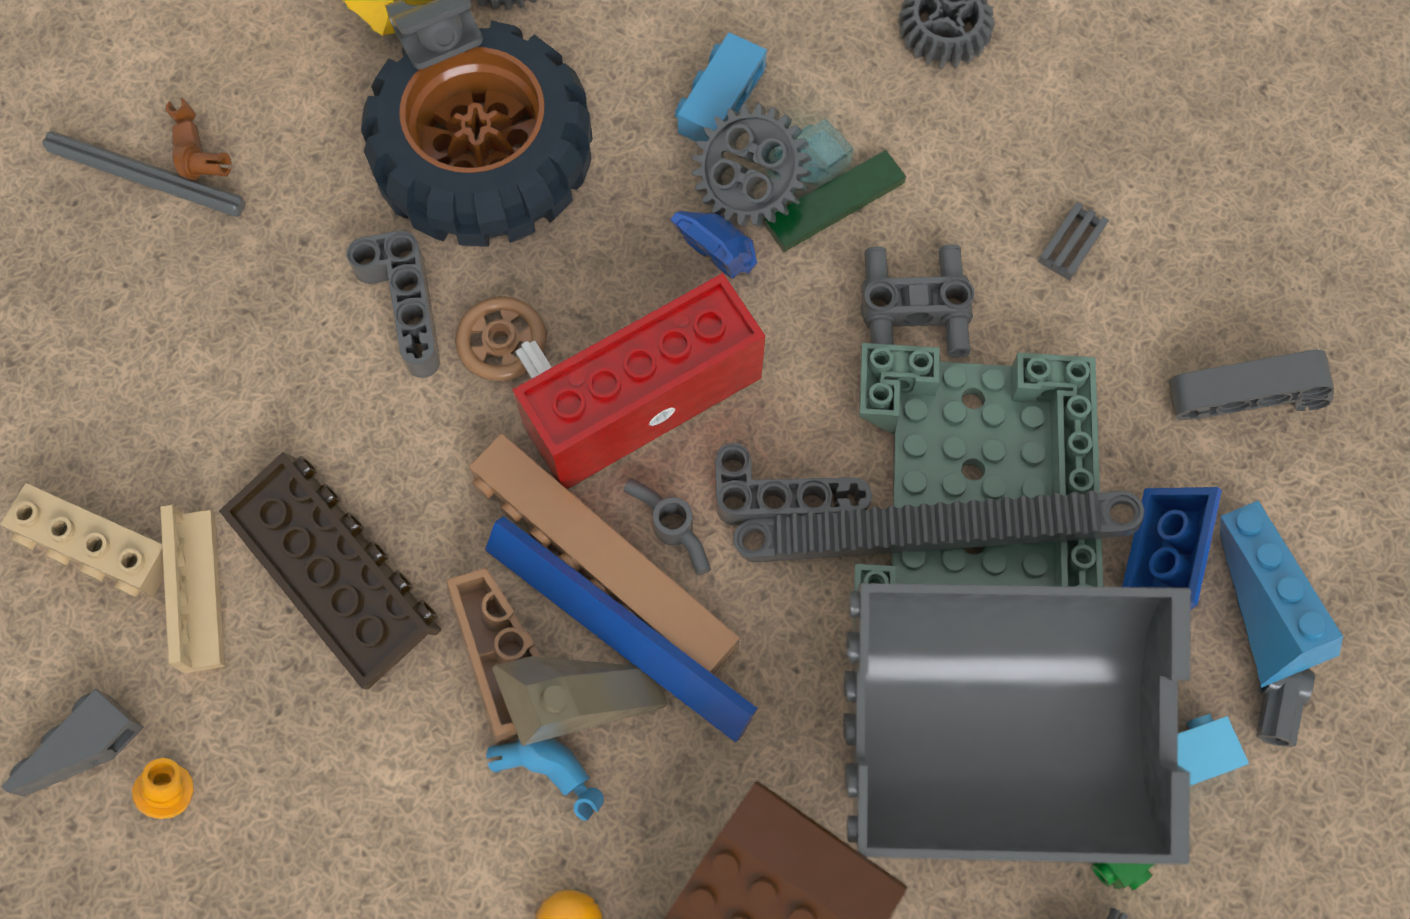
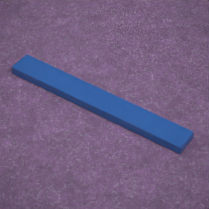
[485,516,758,743]

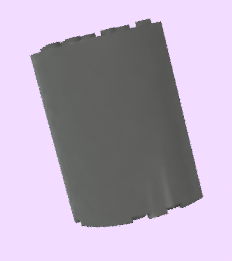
[843,583,1191,865]

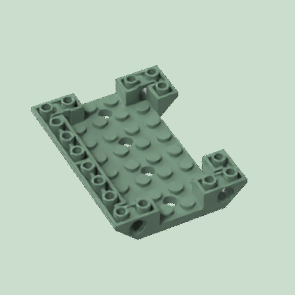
[853,343,1103,632]

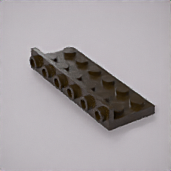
[219,452,441,690]

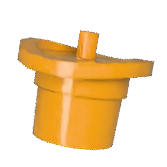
[132,758,194,819]

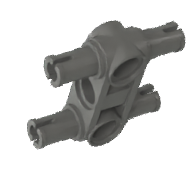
[861,244,974,358]

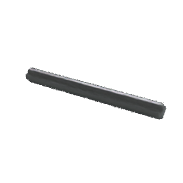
[42,131,245,217]

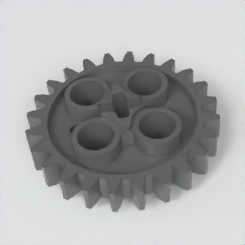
[692,103,812,227]

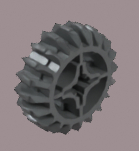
[898,0,995,69]

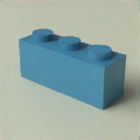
[675,32,767,142]

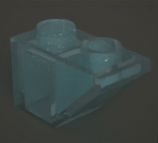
[767,118,854,186]

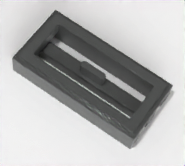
[1038,201,1109,281]

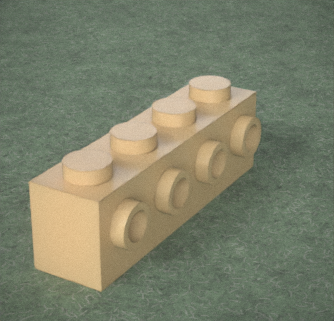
[0,483,164,598]

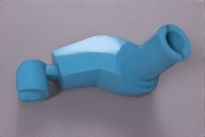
[486,738,604,821]

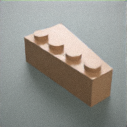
[446,568,542,745]

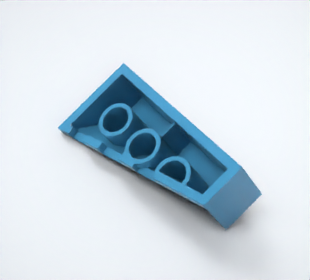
[1220,500,1343,688]

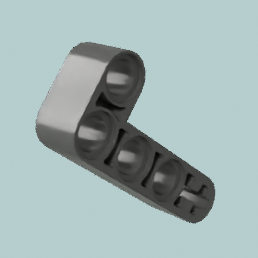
[346,231,440,378]
[1169,350,1335,420]
[715,443,872,525]

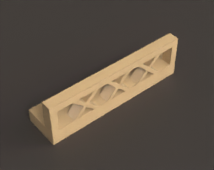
[160,505,225,673]

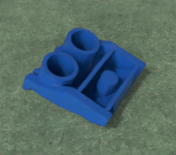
[670,211,757,279]

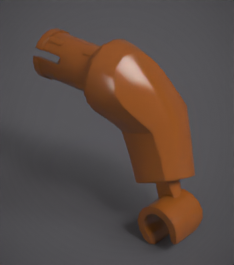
[165,98,232,180]

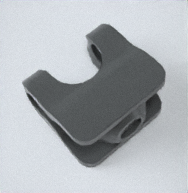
[385,0,483,69]

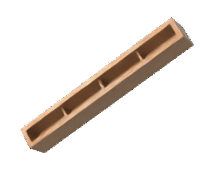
[469,433,740,675]

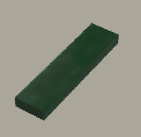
[764,150,906,252]

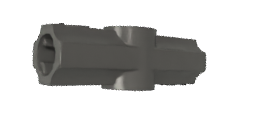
[1256,668,1315,747]

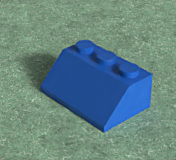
[1122,487,1222,610]

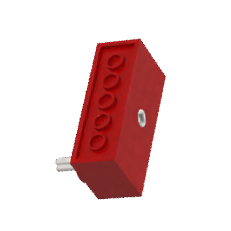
[512,273,766,489]

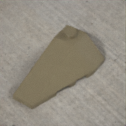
[492,656,668,746]

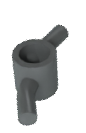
[624,478,711,575]

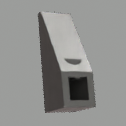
[1,689,144,797]

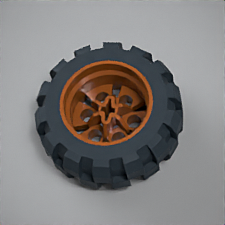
[361,20,593,247]

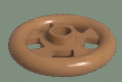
[455,296,546,381]

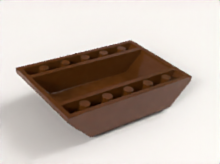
[664,780,908,919]

